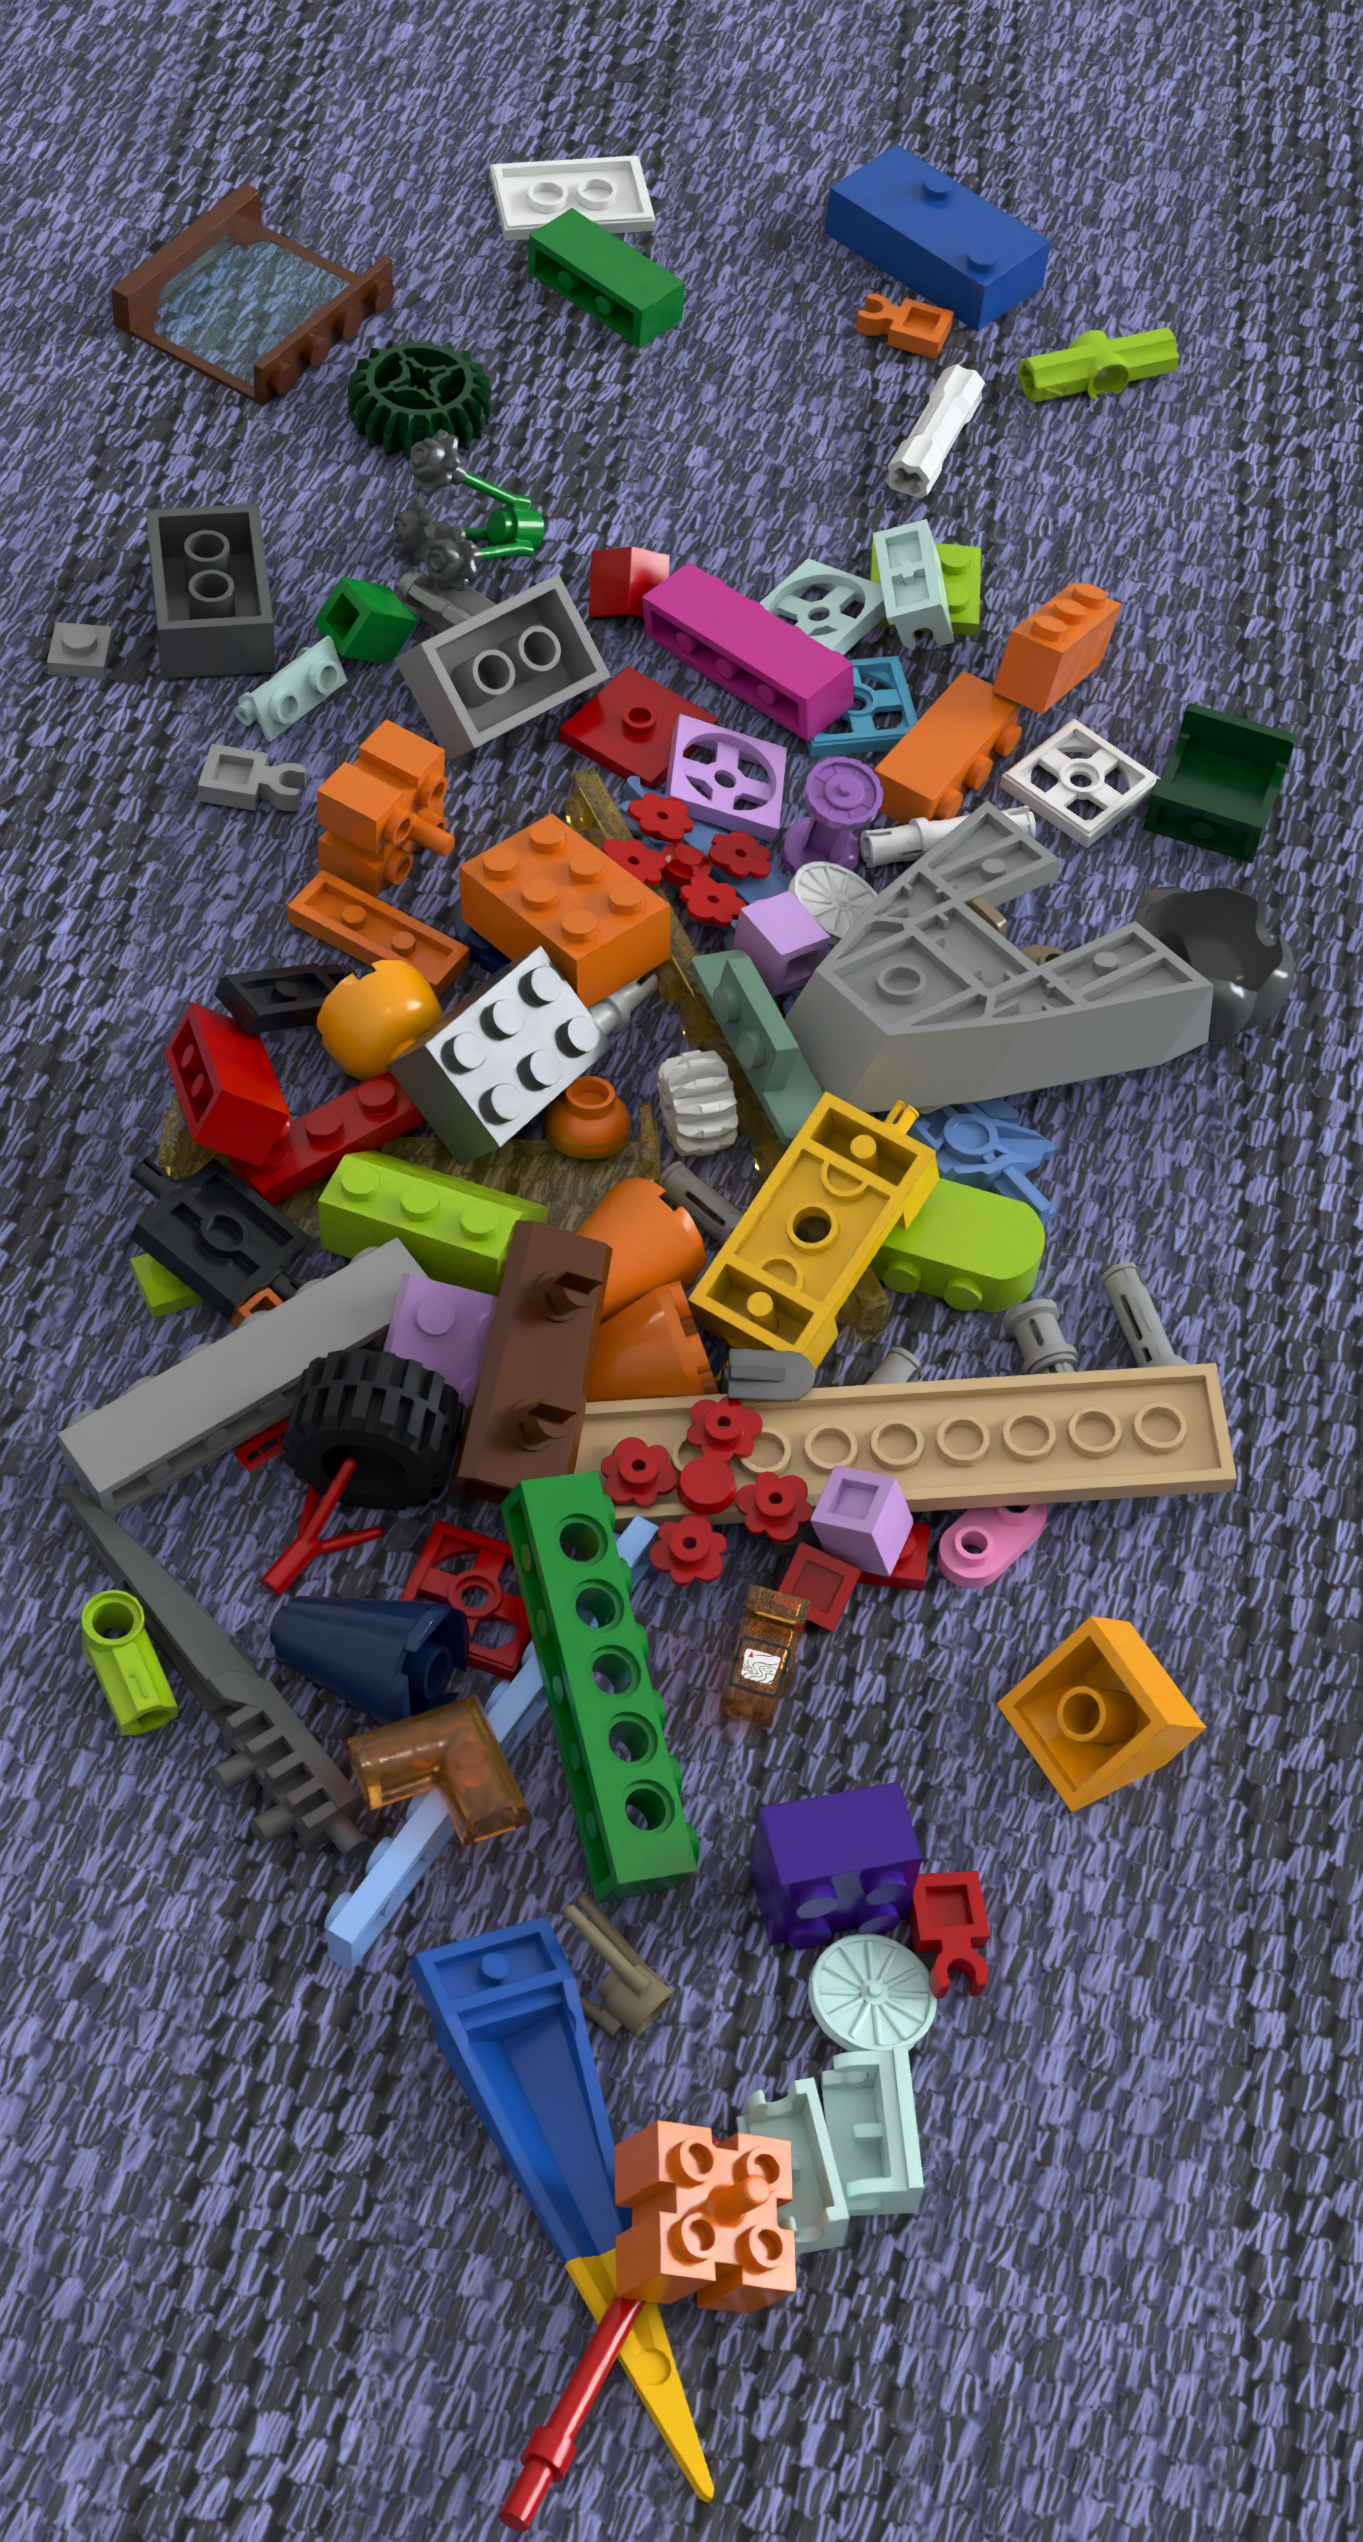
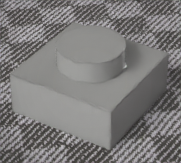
[47,622,113,679]

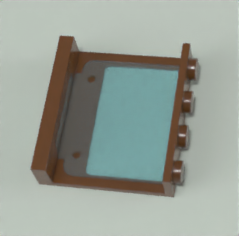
[111,183,394,406]

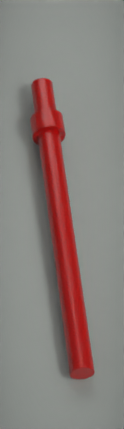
[499,2136,721,2532]

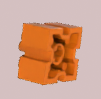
[317,719,455,898]
[614,2120,796,2313]

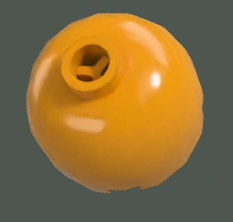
[317,960,443,1082]

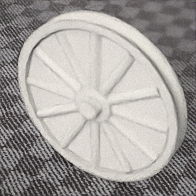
[788,861,878,946]

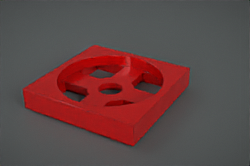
[399,1520,532,1681]

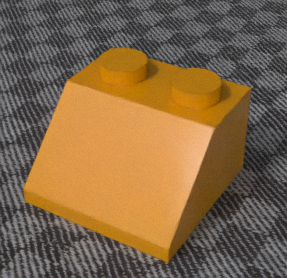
[997,1616,1206,1812]

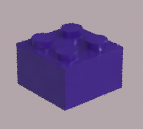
[749,1782,922,1950]

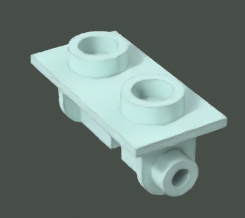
[235,635,347,742]

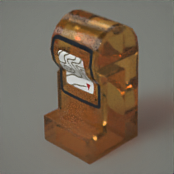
[719,1584,811,1729]

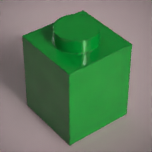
[314,577,418,664]

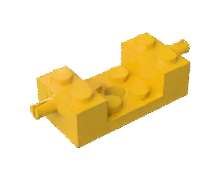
[688,1091,940,1386]

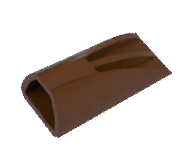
[450,1220,613,1505]

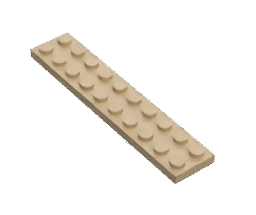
[574,1363,1237,1531]

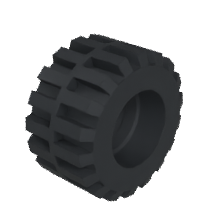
[282,1349,464,1511]

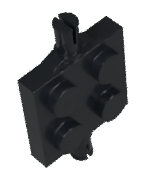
[130,1156,311,1320]

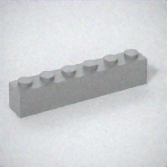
[57,1237,429,1517]

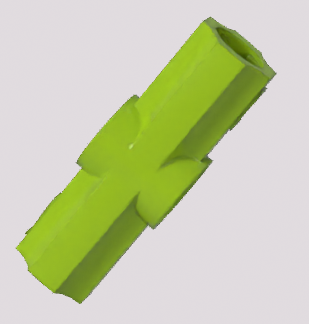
[1017,327,1179,402]

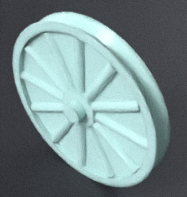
[808,1934,937,2052]

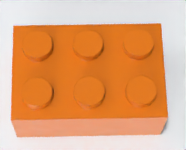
[458,813,671,1009]

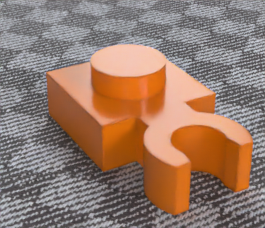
[856,293,954,359]

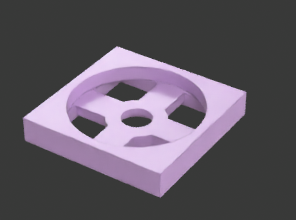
[664,714,787,842]

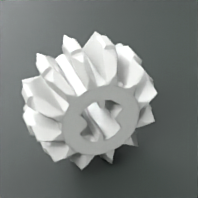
[657,1050,739,1157]

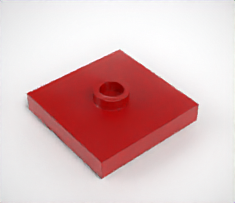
[559,666,719,790]

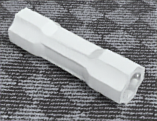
[886,364,985,499]

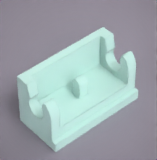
[873,519,954,649]
[821,2046,924,2216]
[736,2077,849,2255]

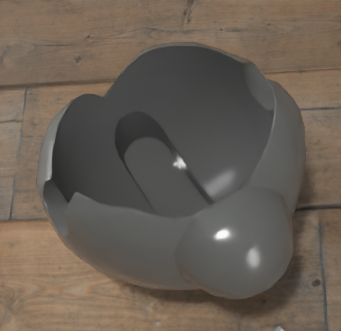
[1129,886,1295,1042]

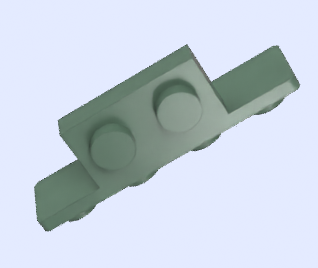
[689,949,824,1147]

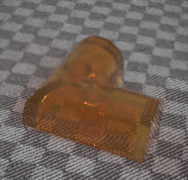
[345,1694,531,1847]

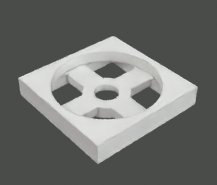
[999,719,1161,848]

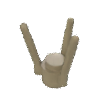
[564,1894,674,2038]

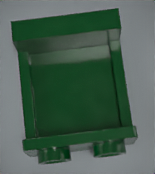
[1143,703,1296,864]

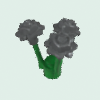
[392,429,544,591]

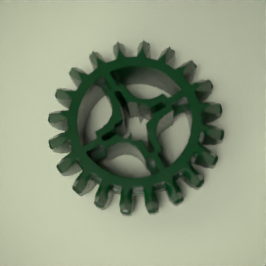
[348,336,491,462]

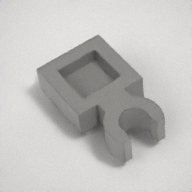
[198,744,306,811]

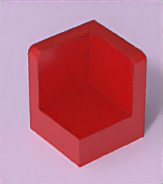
[588,546,670,620]

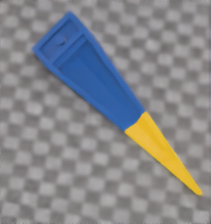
[409,1916,714,2503]

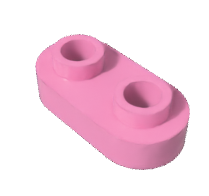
[937,1503,1047,1588]

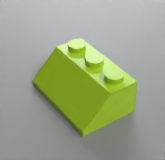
[318,1150,547,1296]

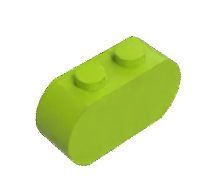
[865,1178,1045,1313]

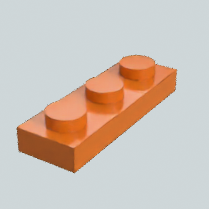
[287,870,470,999]

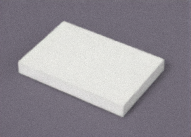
[490,156,656,240]

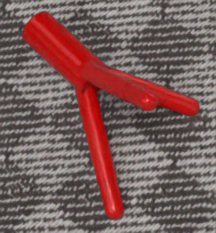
[259,1458,383,1597]

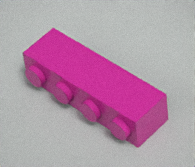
[642,562,854,741]

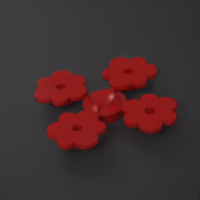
[601,793,771,927]
[601,1396,813,1586]

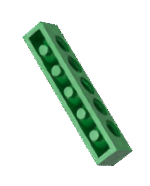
[500,1471,699,1903]

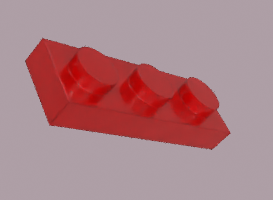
[229,1071,424,1206]

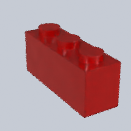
[164,1002,291,1167]

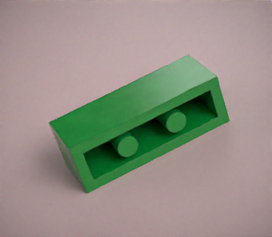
[528,208,685,348]

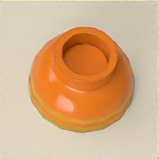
[543,1076,632,1160]

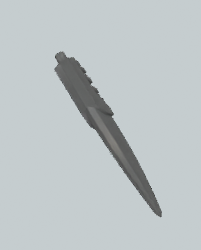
[57,1483,369,1860]

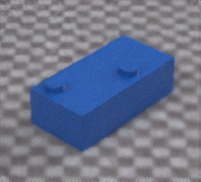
[825,144,1051,332]

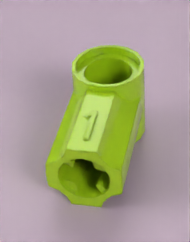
[81,1590,178,1736]

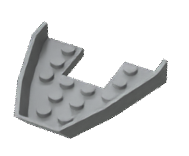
[784,800,1214,1113]

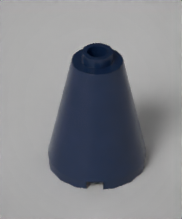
[270,1596,470,1740]

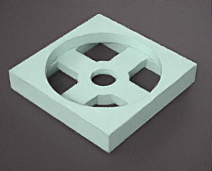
[760,559,886,655]

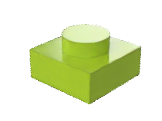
[130,1253,205,1319]

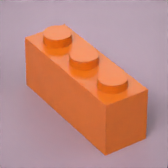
[992,582,1122,714]
[873,670,1022,825]

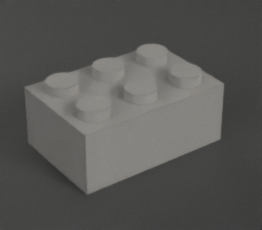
[394,573,611,761]

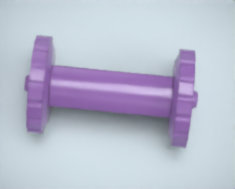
[782,756,883,876]

